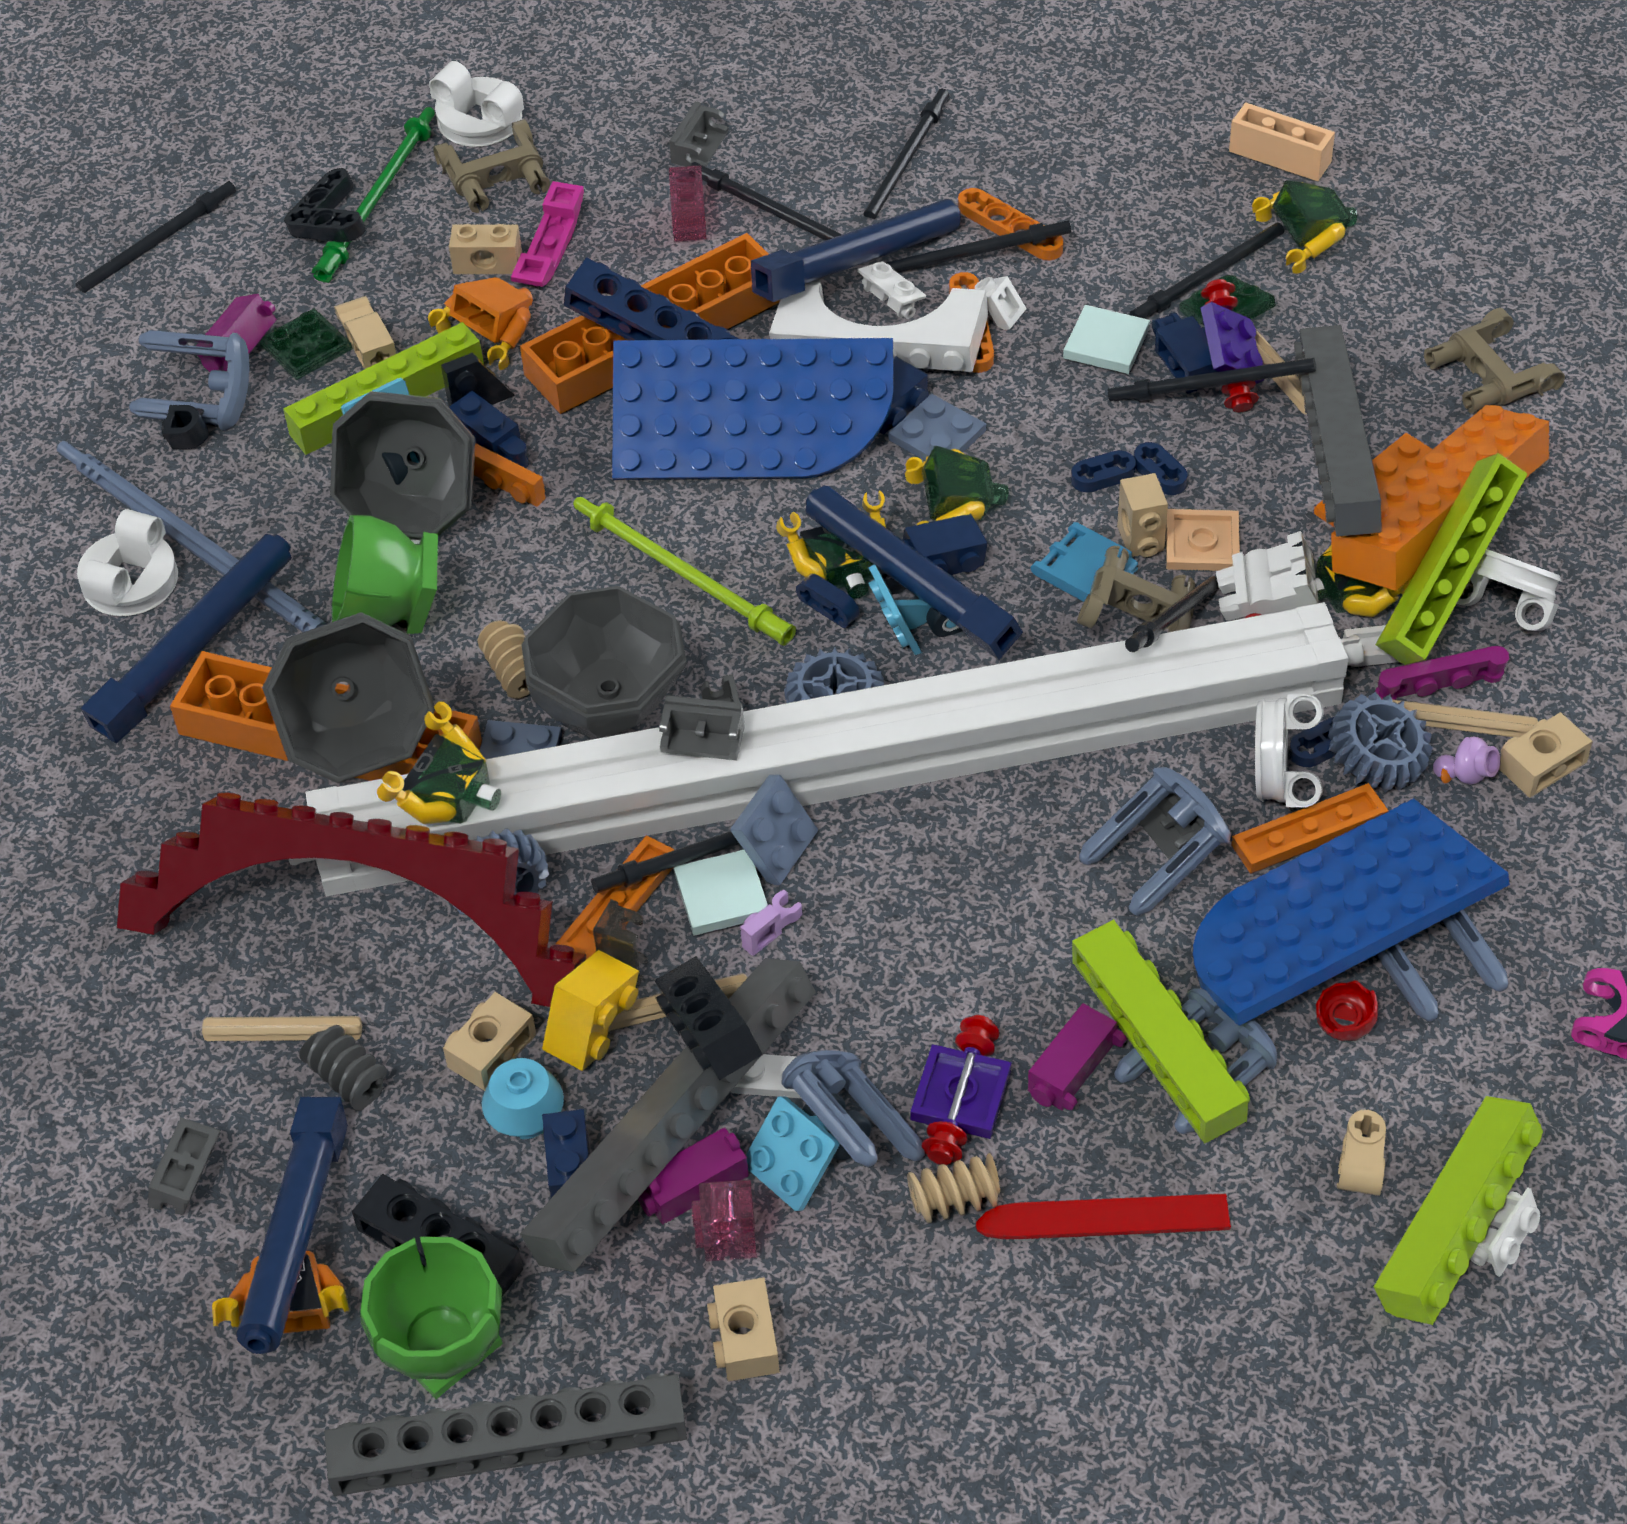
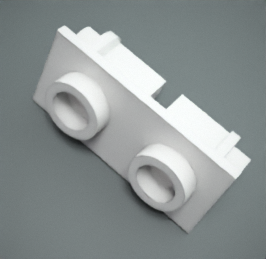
[857,261,926,319]
[1470,1188,1540,1277]

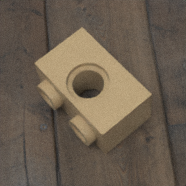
[449,224,522,274]
[1117,473,1168,557]
[1499,712,1593,798]
[443,992,536,1091]
[707,1277,780,1381]

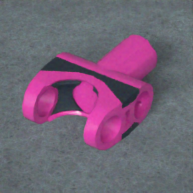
[1571,968,1627,1059]

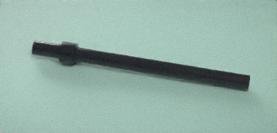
[863,89,950,219]
[689,162,843,241]
[76,181,236,293]
[884,220,1071,273]
[1130,222,1284,319]
[1108,358,1316,401]
[1125,576,1219,652]
[591,831,740,893]

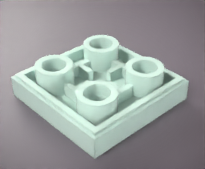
[1063,305,1150,374]
[674,850,768,936]

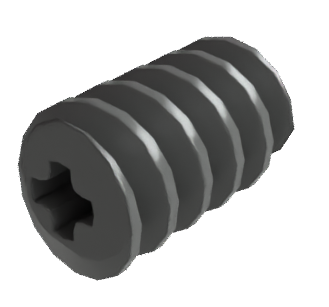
[299,1025,387,1111]

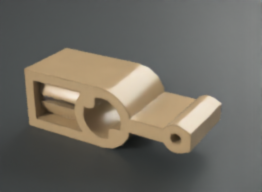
[334,296,396,369]

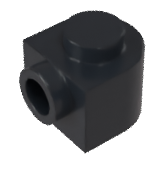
[161,405,208,449]

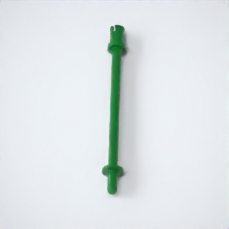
[312,107,435,283]

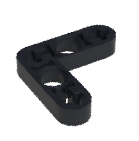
[284,168,366,242]

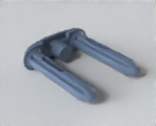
[129,330,250,431]
[1079,767,1231,916]
[1376,909,1508,1021]
[1114,989,1277,1134]
[781,1050,925,1167]

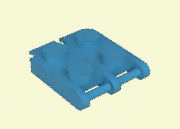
[1030,522,1138,602]

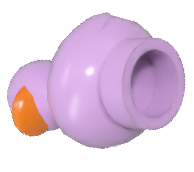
[1433,736,1500,785]

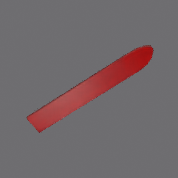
[976,1194,1231,1239]

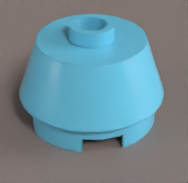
[482,1058,564,1139]

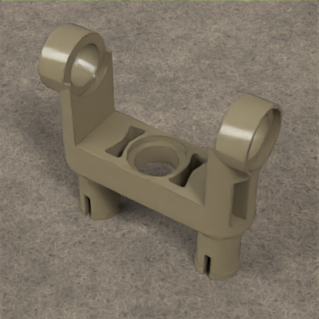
[433,119,550,213]
[1424,308,1565,413]
[1077,546,1195,632]

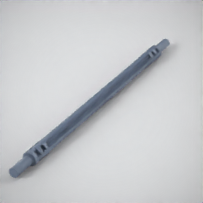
[57,441,327,632]

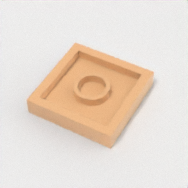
[1166,509,1240,571]

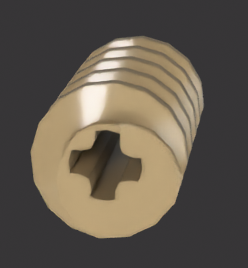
[477,620,530,699]
[907,1153,1000,1223]

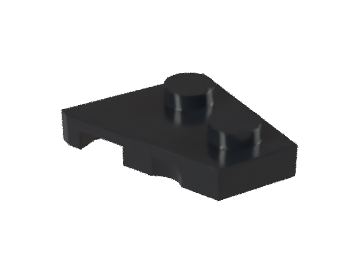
[441,352,515,406]

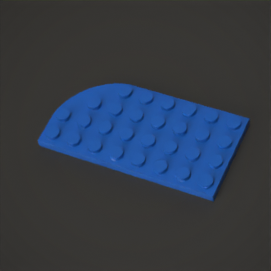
[612,338,893,480]
[1193,798,1510,1026]

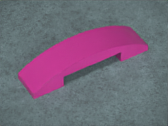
[511,181,584,287]

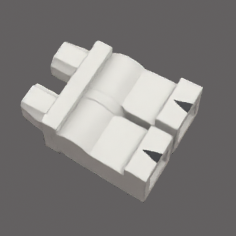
[1216,531,1319,621]

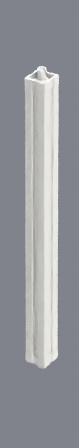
[289,602,1364,896]

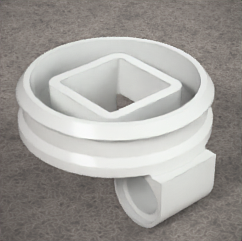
[429,61,524,147]
[77,509,178,616]
[1456,549,1561,631]
[1255,694,1324,807]

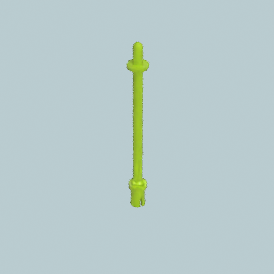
[573,497,796,646]

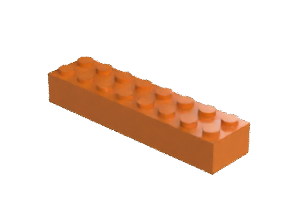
[520,233,781,414]
[1331,405,1549,591]
[170,651,482,781]

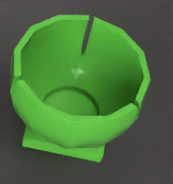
[331,515,438,634]
[360,1237,503,1399]

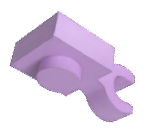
[740,890,802,956]

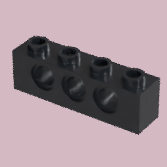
[654,956,763,1081]
[352,1174,523,1297]

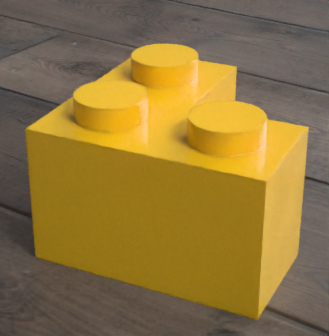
[542,950,639,1071]

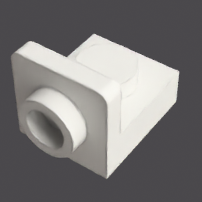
[975,276,1027,330]

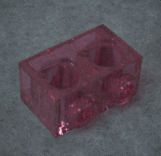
[669,165,707,241]
[692,1180,757,1261]

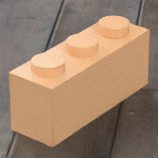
[1229,102,1335,181]

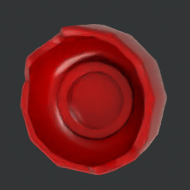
[1316,980,1378,1041]

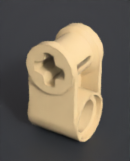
[1337,1110,1386,1196]

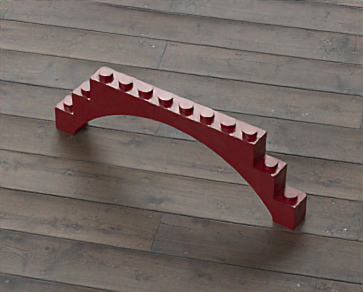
[117,793,586,1007]

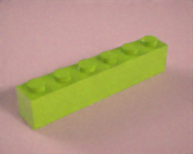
[283,322,484,455]
[1375,453,1527,665]
[1072,919,1250,1144]
[1374,1096,1543,1325]

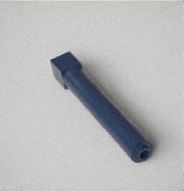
[751,199,961,302]
[806,486,1023,660]
[80,534,292,744]
[236,1097,348,1354]

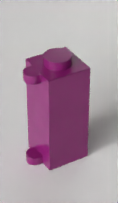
[196,294,277,372]
[1028,1003,1127,1111]
[638,1127,749,1225]

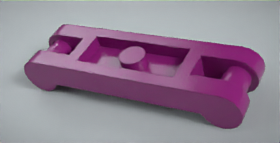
[1375,646,1509,700]

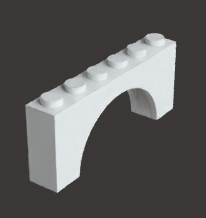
[769,280,988,372]

